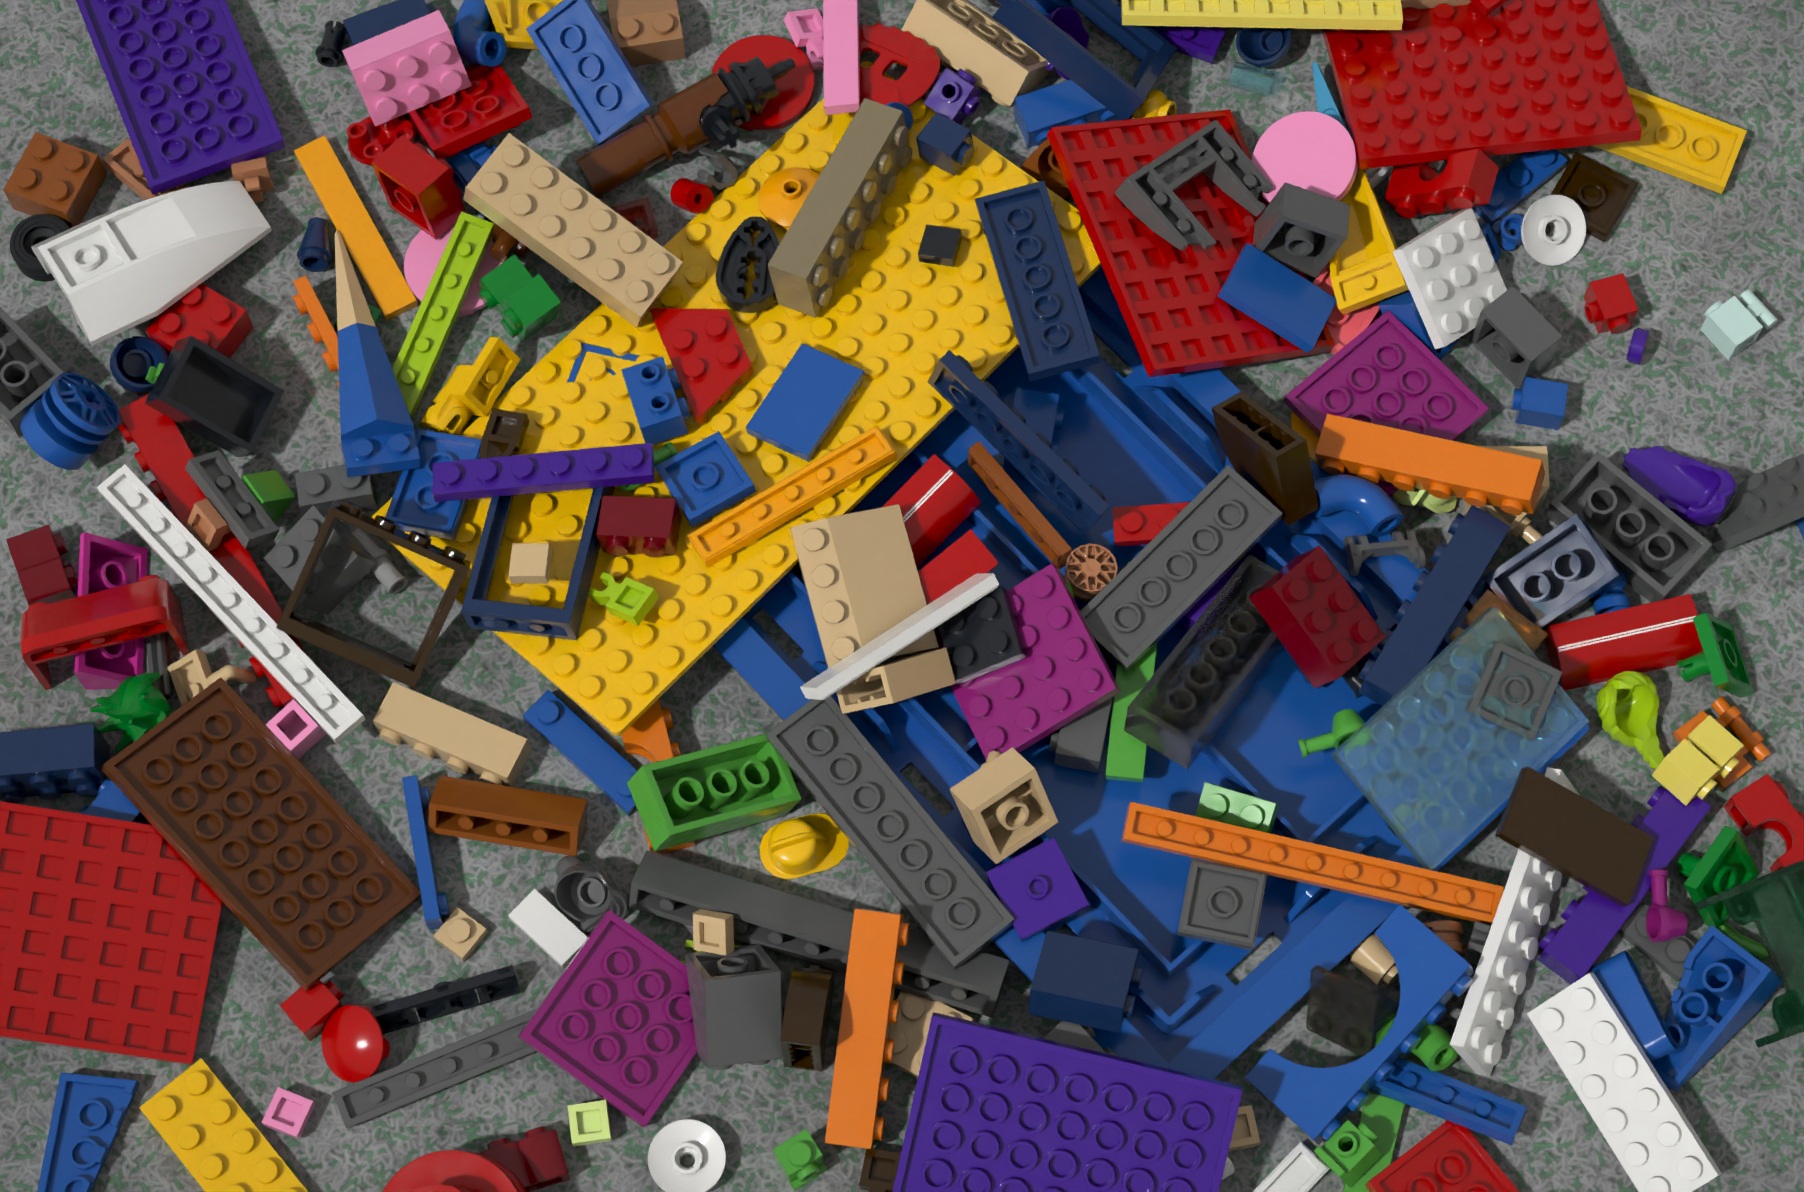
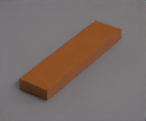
[967,441,1072,570]

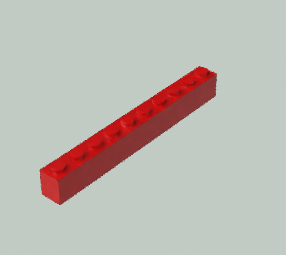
[118,394,306,708]

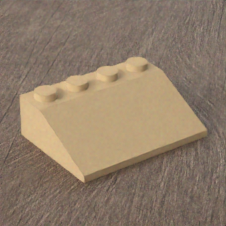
[790,504,938,668]

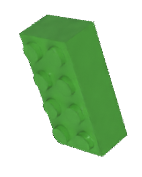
[627,733,801,852]

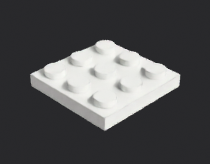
[1392,207,1507,349]

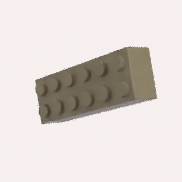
[768,98,912,318]

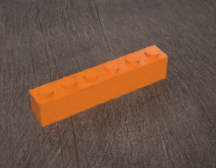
[1315,414,1545,515]
[825,908,909,1149]

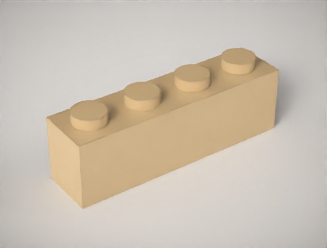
[373,682,531,787]

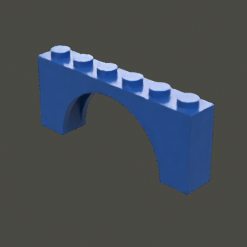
[1245,904,1474,1145]

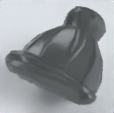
[554,855,630,934]

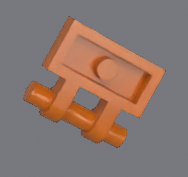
[1673,696,1771,792]

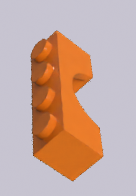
[622,699,695,855]

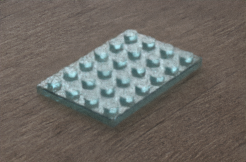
[1331,606,1589,870]

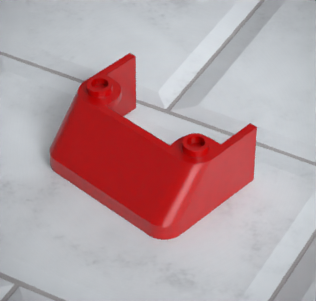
[20,575,190,690]

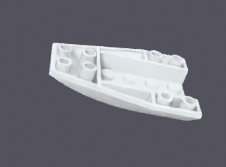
[31,181,272,346]

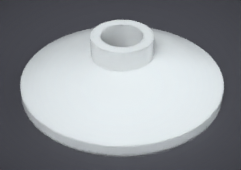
[1521,195,1586,266]
[648,1119,726,1192]

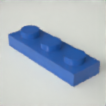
[1472,149,1568,227]

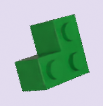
[478,254,561,343]

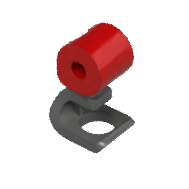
[670,147,737,214]

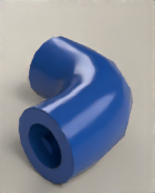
[453,0,506,67]
[1312,474,1404,537]

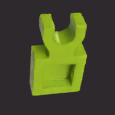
[588,572,659,626]

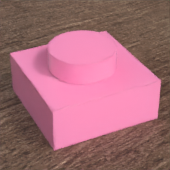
[261,1087,316,1140]

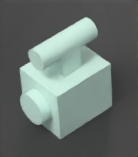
[1700,289,1778,361]

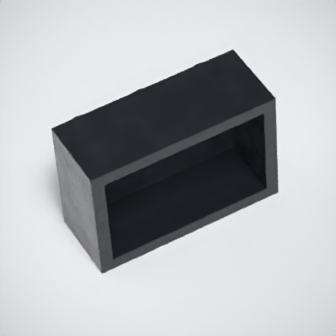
[145,336,284,457]

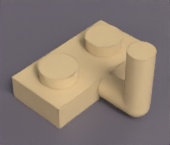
[168,650,257,706]

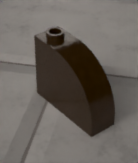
[1212,391,1319,526]
[780,965,835,1072]

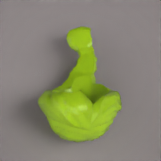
[1596,671,1665,770]

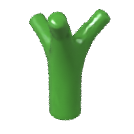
[1718,921,1770,961]

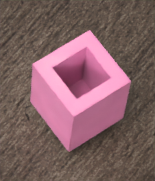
[265,699,326,759]

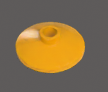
[758,167,820,228]

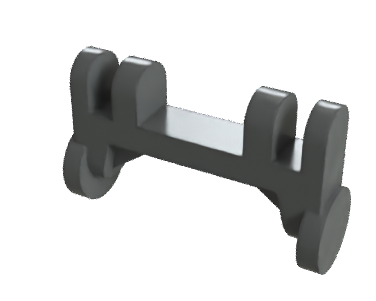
[1344,530,1425,576]

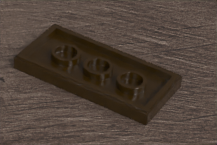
[1495,766,1654,907]

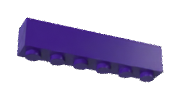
[1538,785,1712,984]

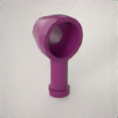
[1646,870,1687,942]

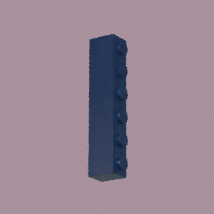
[1358,505,1511,715]

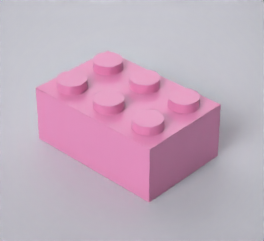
[342,10,472,126]

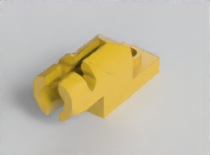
[419,337,521,435]

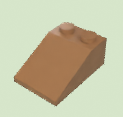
[607,0,686,67]

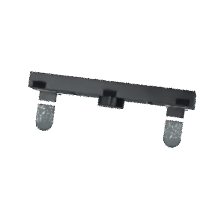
[371,949,521,1034]

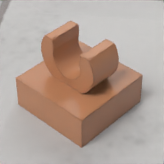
[231,157,274,203]
[186,498,231,551]

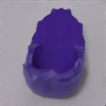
[1622,446,1736,526]

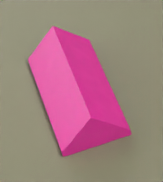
[74,532,148,690]

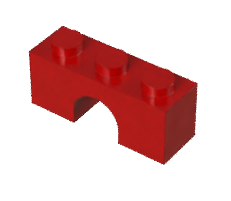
[1384,148,1499,218]
[1724,773,1804,899]

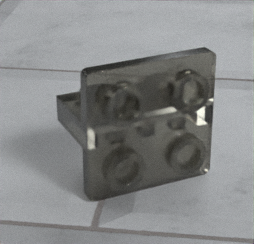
[1306,965,1399,1057]

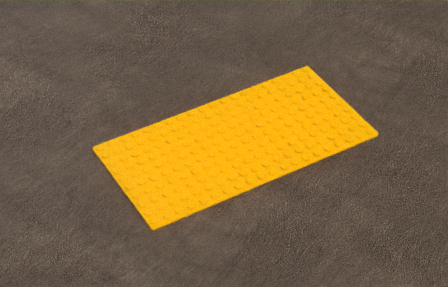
[371,61,1102,736]

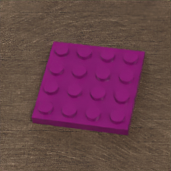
[1284,310,1489,497]
[935,563,1121,759]
[518,910,697,1127]

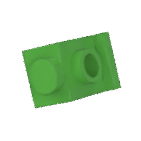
[1314,1120,1383,1188]
[773,1129,828,1191]

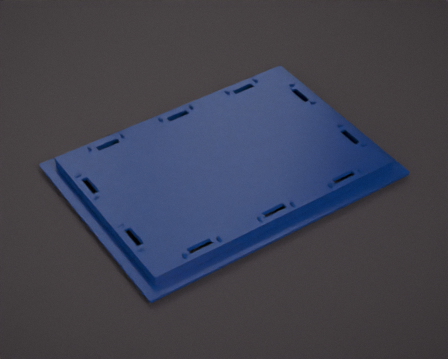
[713,266,1589,1079]

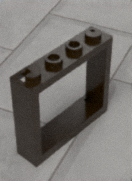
[276,500,470,688]

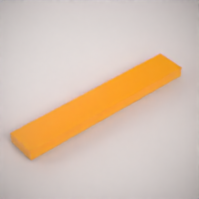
[293,135,418,321]
[687,425,897,568]

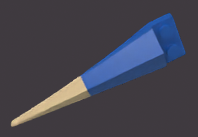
[335,230,420,477]

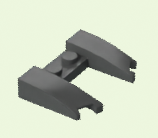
[1114,120,1273,251]

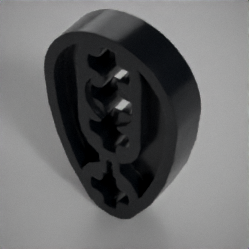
[716,216,779,313]

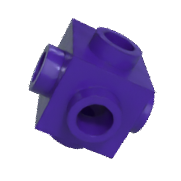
[924,68,983,125]

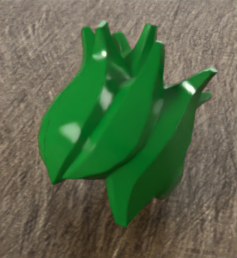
[90,672,172,753]

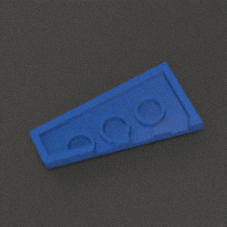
[37,1072,140,1192]

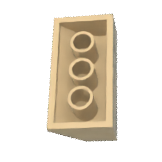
[901,0,1052,107]

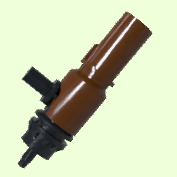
[575,56,796,198]

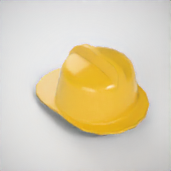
[759,813,849,879]

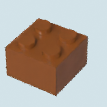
[3,132,107,228]

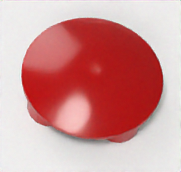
[347,115,417,166]
[321,1005,390,1083]

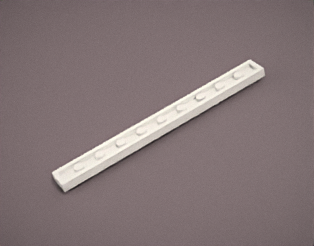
[96,464,365,744]

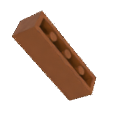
[428,775,588,857]

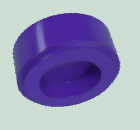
[1626,328,1650,365]

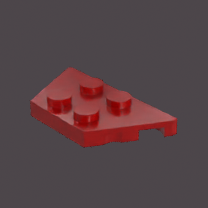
[650,308,754,425]

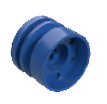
[20,373,120,470]

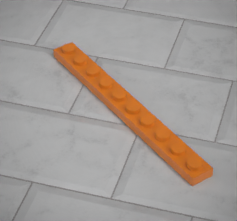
[1121,802,1504,926]

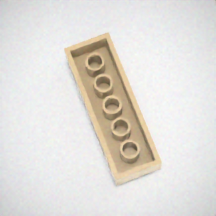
[464,133,683,328]

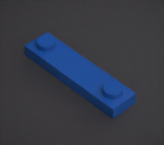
[522,690,637,816]
[402,775,449,930]
[1369,1057,1527,1145]

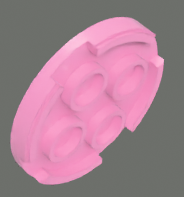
[1252,111,1358,204]
[404,223,502,317]

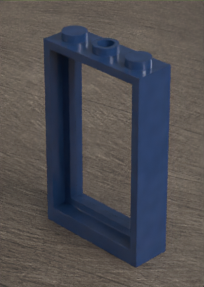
[993,0,1177,120]
[461,486,615,640]

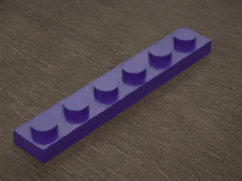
[432,443,654,502]

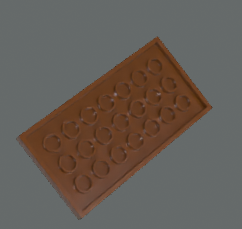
[102,677,421,992]

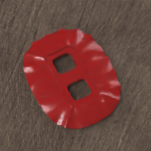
[823,22,940,107]

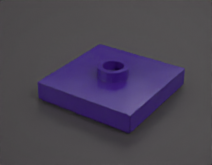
[986,837,1090,942]

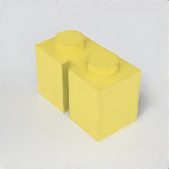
[1652,715,1744,806]

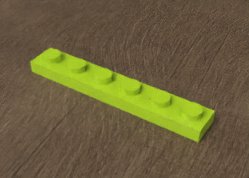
[392,211,494,419]

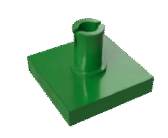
[1677,613,1755,698]
[1677,826,1759,929]

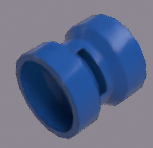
[1593,572,1631,615]

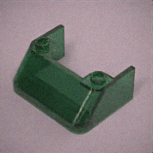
[1695,861,1804,1048]

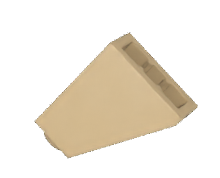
[836,647,956,714]

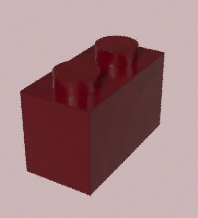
[596,496,682,558]

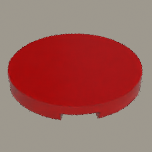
[711,35,814,131]

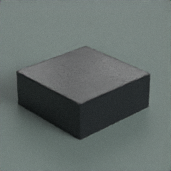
[918,224,962,267]

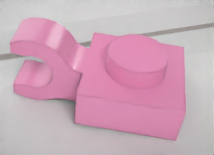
[783,8,824,70]

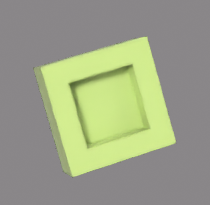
[567,1100,612,1147]

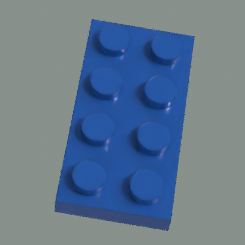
[526,0,655,145]

